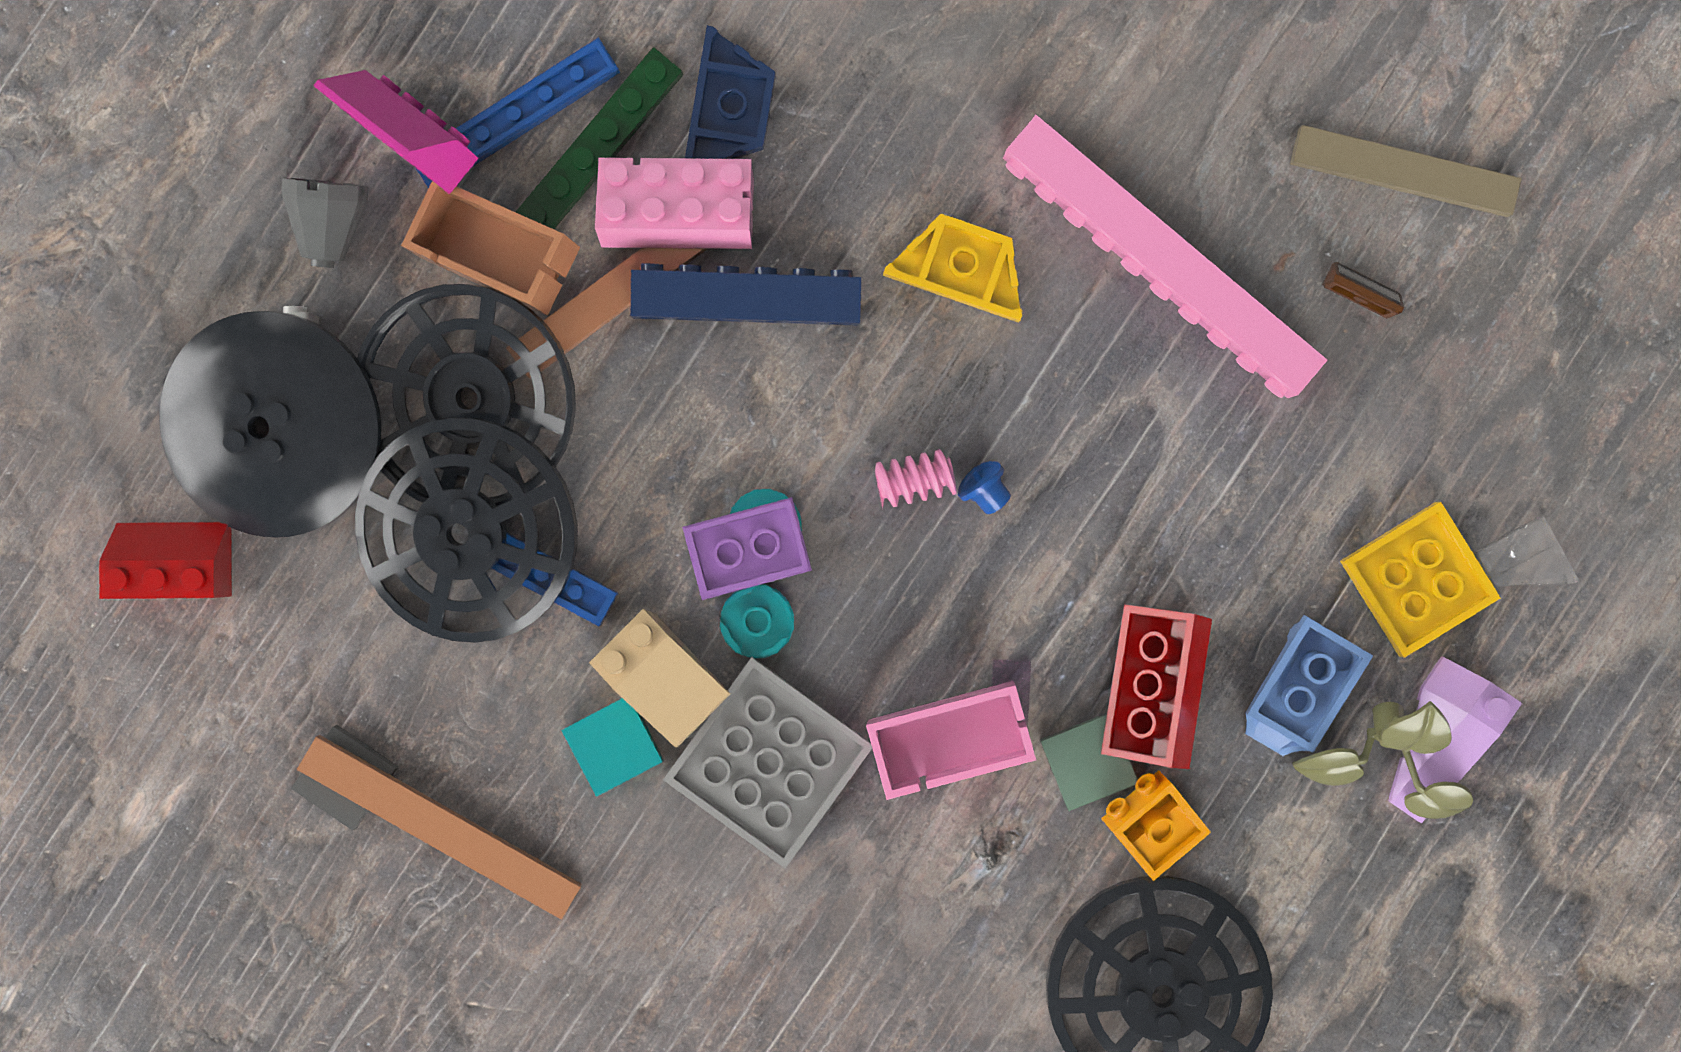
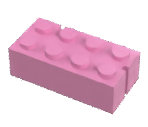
[595,158,754,249]
[866,681,1036,800]

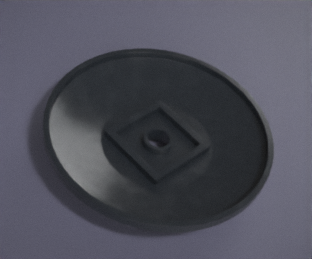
[159,311,381,538]

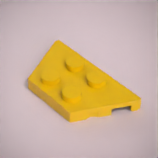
[883,214,1022,323]

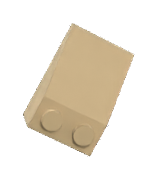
[589,609,731,747]

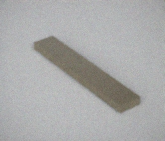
[1290,125,1522,217]

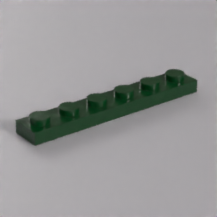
[516,47,683,229]

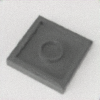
[291,725,399,831]

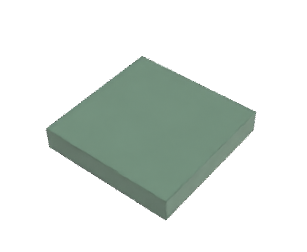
[1040,713,1137,811]

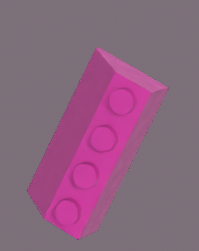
[313,70,478,194]

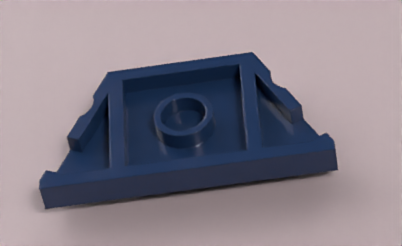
[685,25,776,159]

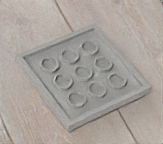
[663,656,872,869]

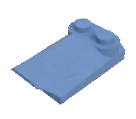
[1245,615,1373,756]

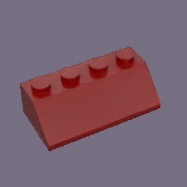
[1101,604,1212,769]

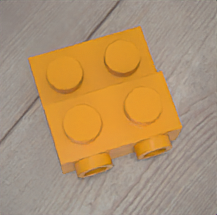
[1101,770,1211,881]

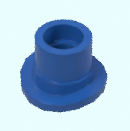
[958,461,1011,514]

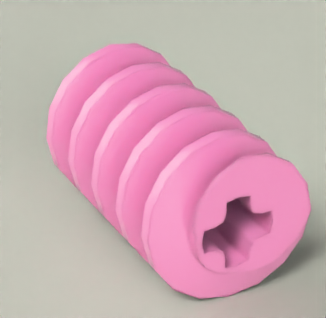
[875,449,957,508]

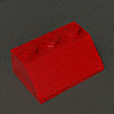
[99,522,232,599]

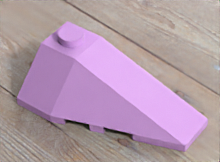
[1388,657,1522,823]

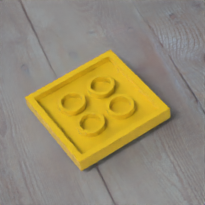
[1340,502,1501,658]

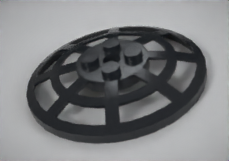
[357,284,576,507]
[355,417,578,643]
[1046,876,1273,1052]

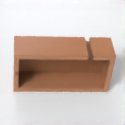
[401,181,580,316]

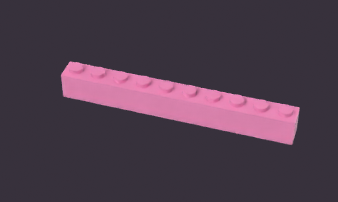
[1003,115,1327,398]

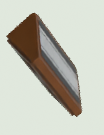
[1322,262,1404,319]

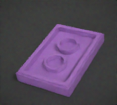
[682,497,812,600]

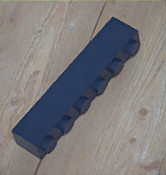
[630,263,862,326]

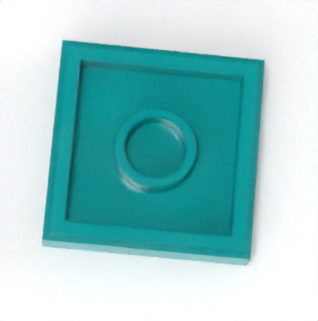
[561,698,664,797]

